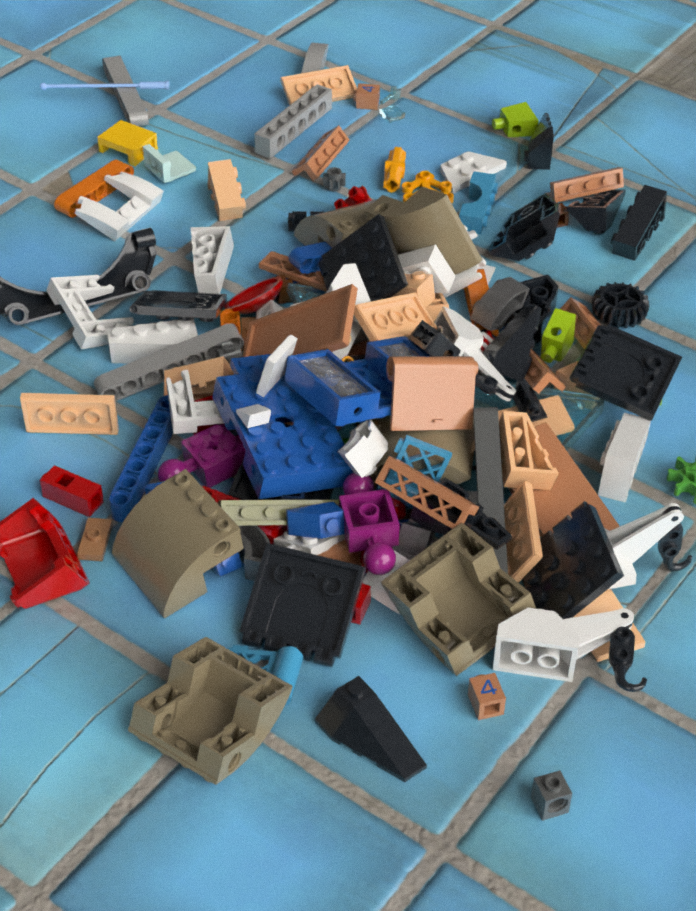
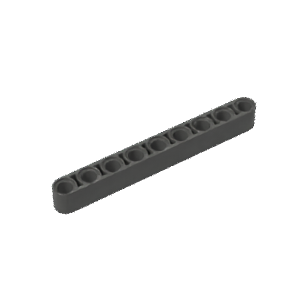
[473,407,508,574]

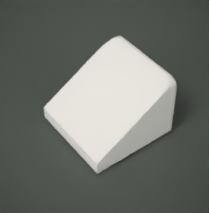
[236,404,271,428]

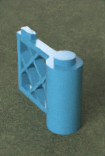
[375,435,452,509]
[227,645,303,706]

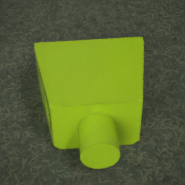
[492,102,539,137]
[541,308,576,363]

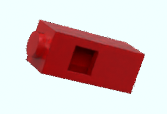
[40,465,104,517]

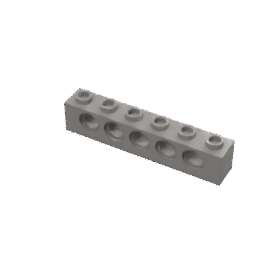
[254,84,332,159]

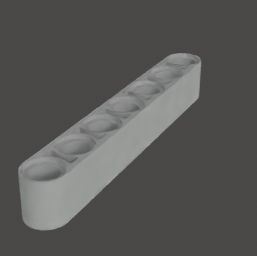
[102,55,149,127]
[94,324,244,401]

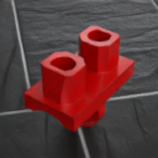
[334,185,372,209]

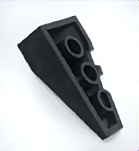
[524,113,554,170]
[567,189,626,234]
[478,306,542,384]
[410,477,512,550]
[315,676,427,782]

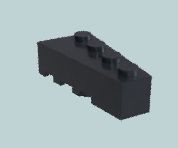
[611,185,667,261]

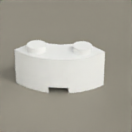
[338,419,388,478]

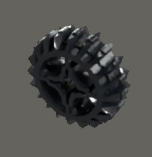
[591,281,650,329]

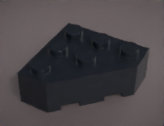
[504,274,559,343]

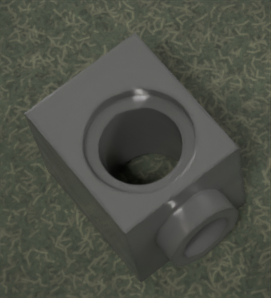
[531,770,572,821]

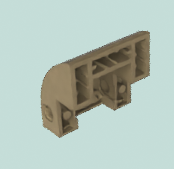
[364,186,482,275]
[294,199,377,248]
[369,415,475,490]
[112,469,244,619]
[381,523,536,676]
[128,637,293,785]

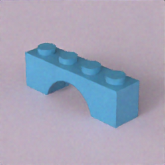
[459,171,499,235]

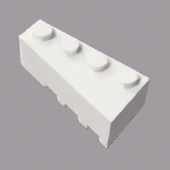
[190,226,234,294]
[398,245,456,293]
[106,318,198,364]
[598,413,651,503]

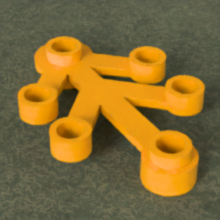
[402,170,454,203]

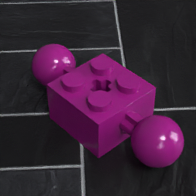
[158,424,246,488]
[339,473,400,575]

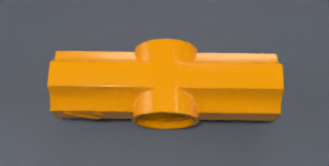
[383,147,406,193]

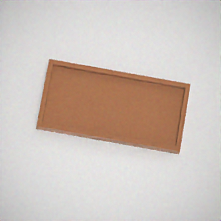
[242,284,358,357]
[502,422,620,537]

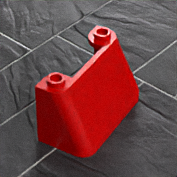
[0,498,90,609]

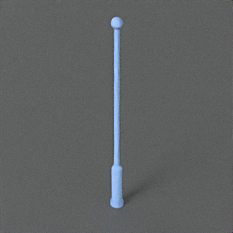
[40,80,170,90]

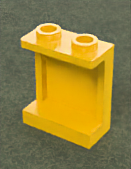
[97,120,158,166]

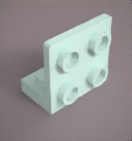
[143,144,196,183]

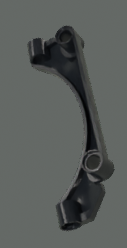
[0,228,157,326]

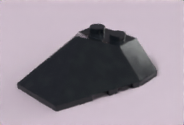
[489,194,561,261]

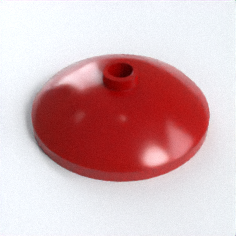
[225,277,283,314]

